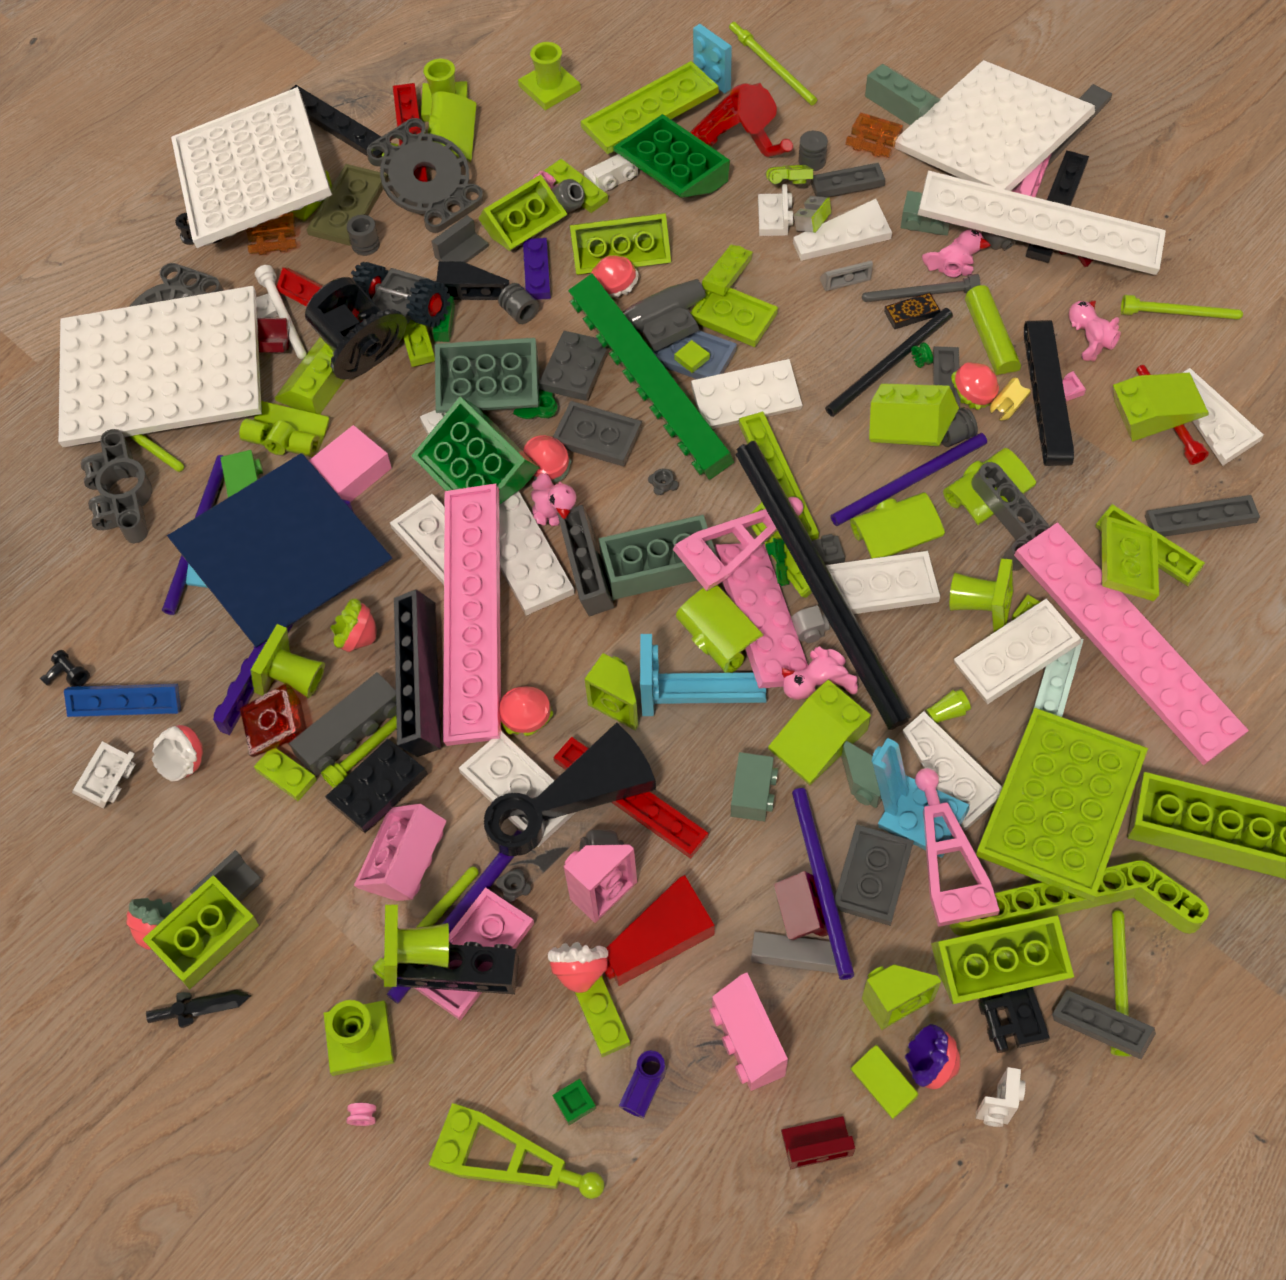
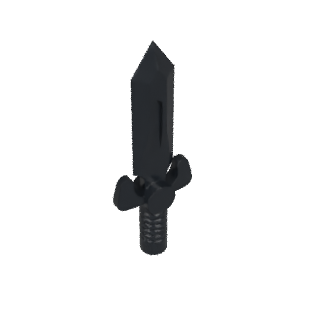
[146,990,251,1028]

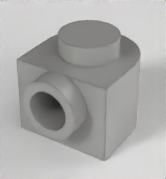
[791,605,830,643]

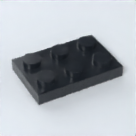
[325,739,428,833]

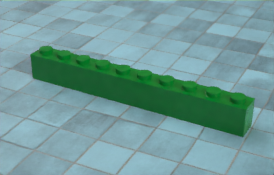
[568,273,735,480]

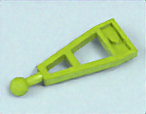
[428,1103,604,1199]

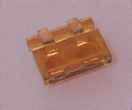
[845,112,903,158]
[246,212,297,256]

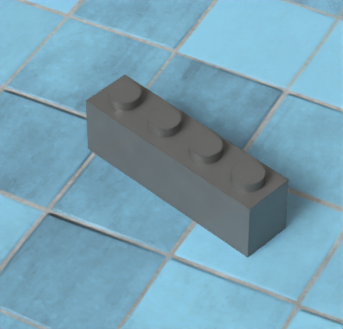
[557,505,615,617]
[289,672,396,777]

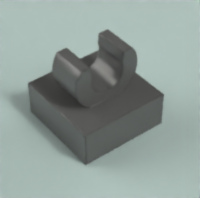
[812,534,845,565]

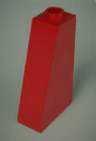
[605,875,715,986]

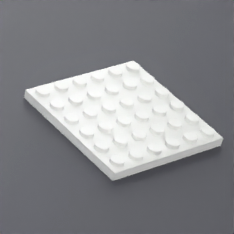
[893,60,1095,191]

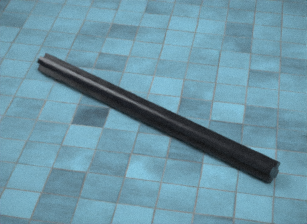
[735,441,911,730]

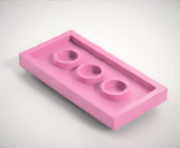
[415,887,534,1021]

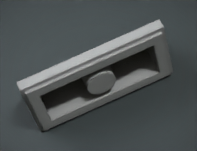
[820,260,873,291]

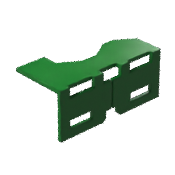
[766,538,789,587]

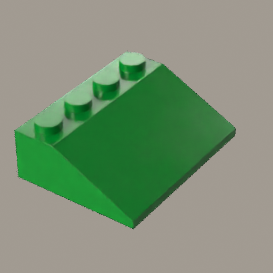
[613,114,730,198]
[411,396,540,505]

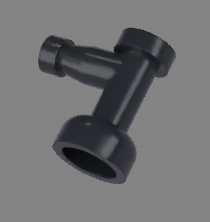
[40,650,90,687]

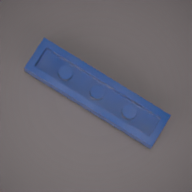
[64,684,181,717]

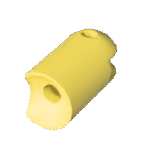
[990,378,1031,421]

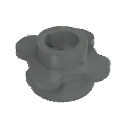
[648,468,678,495]
[496,869,531,903]

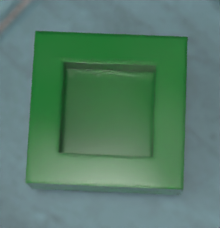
[552,1079,596,1125]

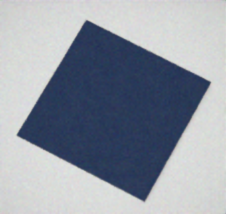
[167,453,393,648]

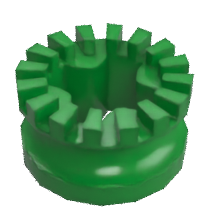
[911,343,933,368]

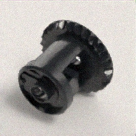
[305,277,407,380]

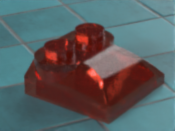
[240,683,307,757]

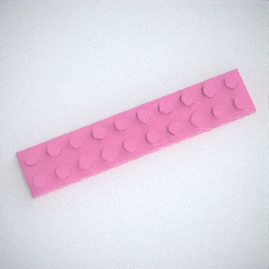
[443,484,501,746]
[1014,522,1249,766]

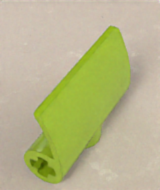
[428,91,476,162]
[239,401,329,457]
[943,448,1036,525]
[850,492,945,559]
[676,585,763,673]

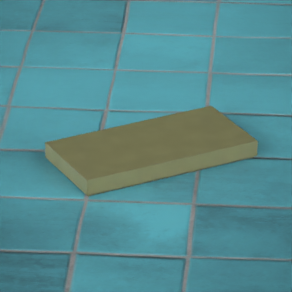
[307,164,389,246]

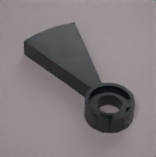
[484,722,656,856]

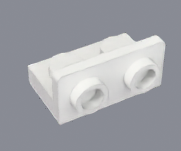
[584,154,638,192]
[758,184,793,236]

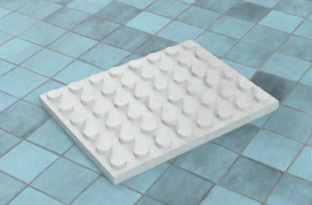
[171,87,332,248]
[58,286,262,447]

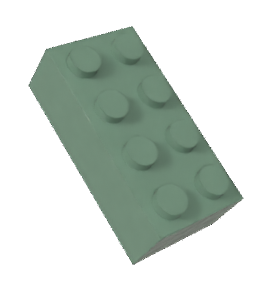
[599,515,717,600]

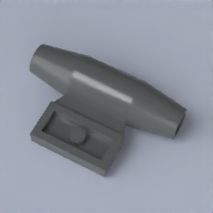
[623,279,706,352]

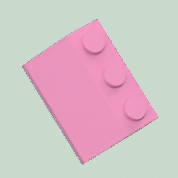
[354,804,446,901]
[564,845,637,923]
[709,973,788,1091]

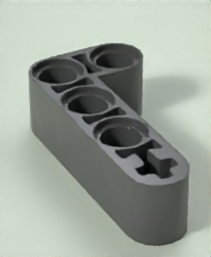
[971,462,1050,571]

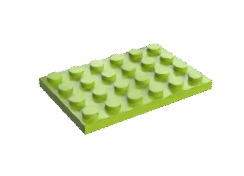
[976,708,1148,902]

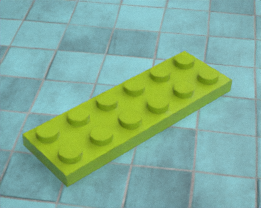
[581,61,719,154]

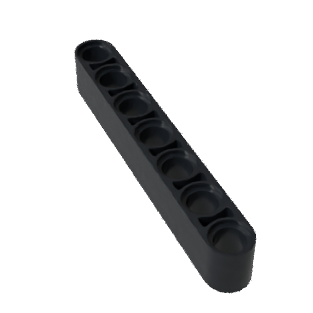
[1024,320,1074,466]

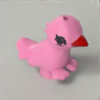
[922,229,991,277]
[1068,300,1121,362]
[531,473,576,526]
[782,646,858,700]

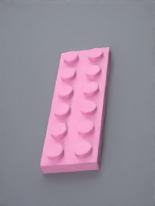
[714,543,808,688]

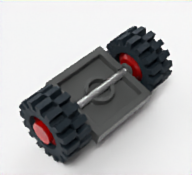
[351,262,450,327]

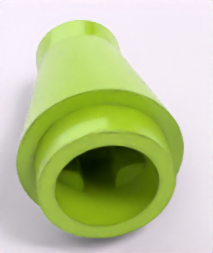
[926,689,971,723]

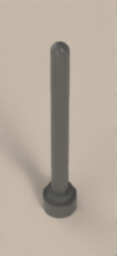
[862,274,981,302]

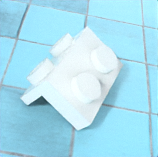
[72,741,136,809]
[976,1067,1025,1127]

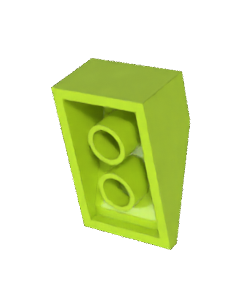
[1113,372,1209,442]
[768,680,871,785]

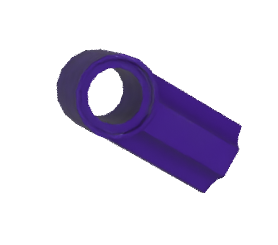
[619,1050,666,1119]

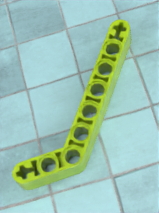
[949,861,1209,936]

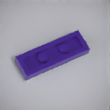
[523,238,551,300]

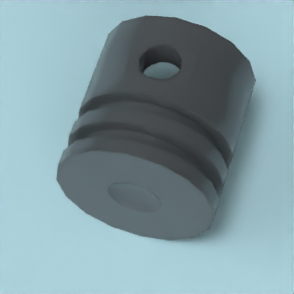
[798,130,828,171]
[347,215,380,256]
[498,283,539,324]
[941,407,978,447]

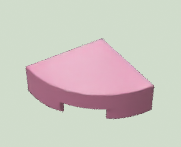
[1063,371,1086,401]

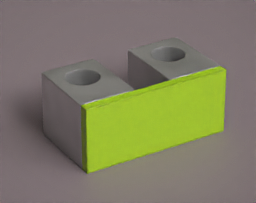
[794,196,831,233]

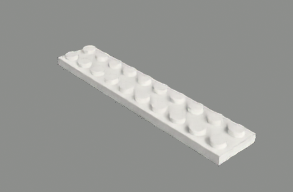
[917,170,1166,275]
[420,410,575,615]

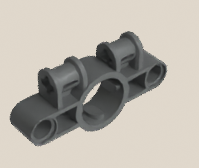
[81,429,152,544]

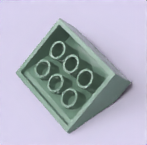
[435,338,539,413]

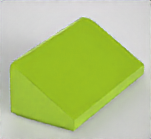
[850,1045,918,1120]

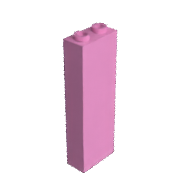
[309,425,392,502]

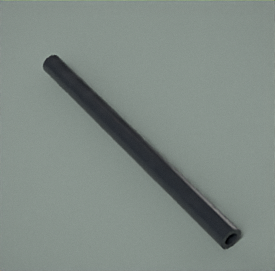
[825,308,953,417]

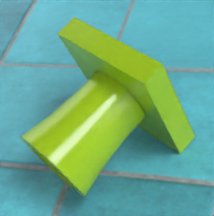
[518,42,581,111]
[421,59,468,122]
[949,558,1014,632]
[250,624,325,698]
[384,904,449,987]
[323,1000,394,1076]

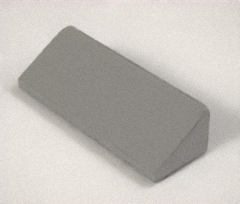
[751,932,838,974]

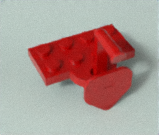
[690,83,793,157]

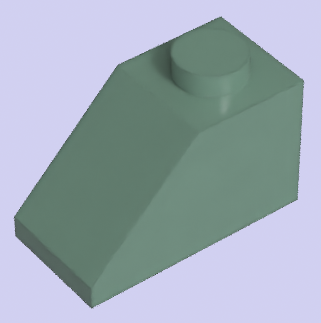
[841,741,882,808]

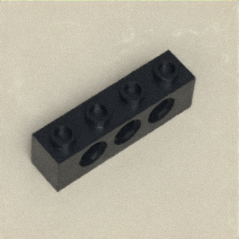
[397,942,519,995]

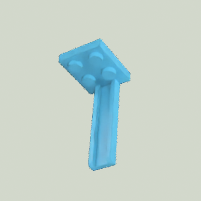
[693,24,732,93]
[640,634,766,716]
[872,738,970,858]

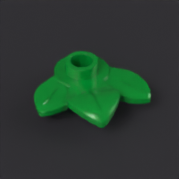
[513,390,558,419]

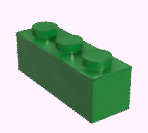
[433,296,455,342]

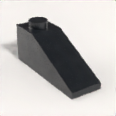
[436,261,510,300]

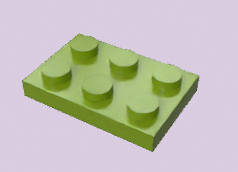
[690,288,778,347]
[1101,516,1159,601]

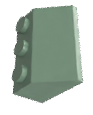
[865,64,941,125]

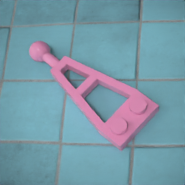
[673,497,803,591]
[915,768,1000,927]

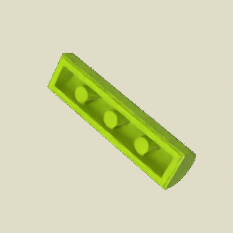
[965,285,1021,375]
[1095,504,1205,587]

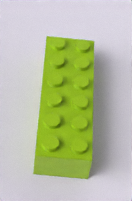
[1127,772,1286,879]

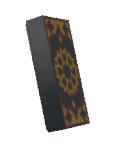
[884,292,940,330]

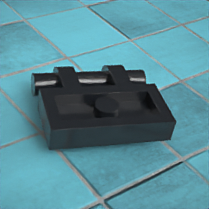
[978,987,1050,1053]

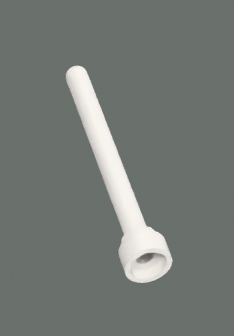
[255,265,307,359]

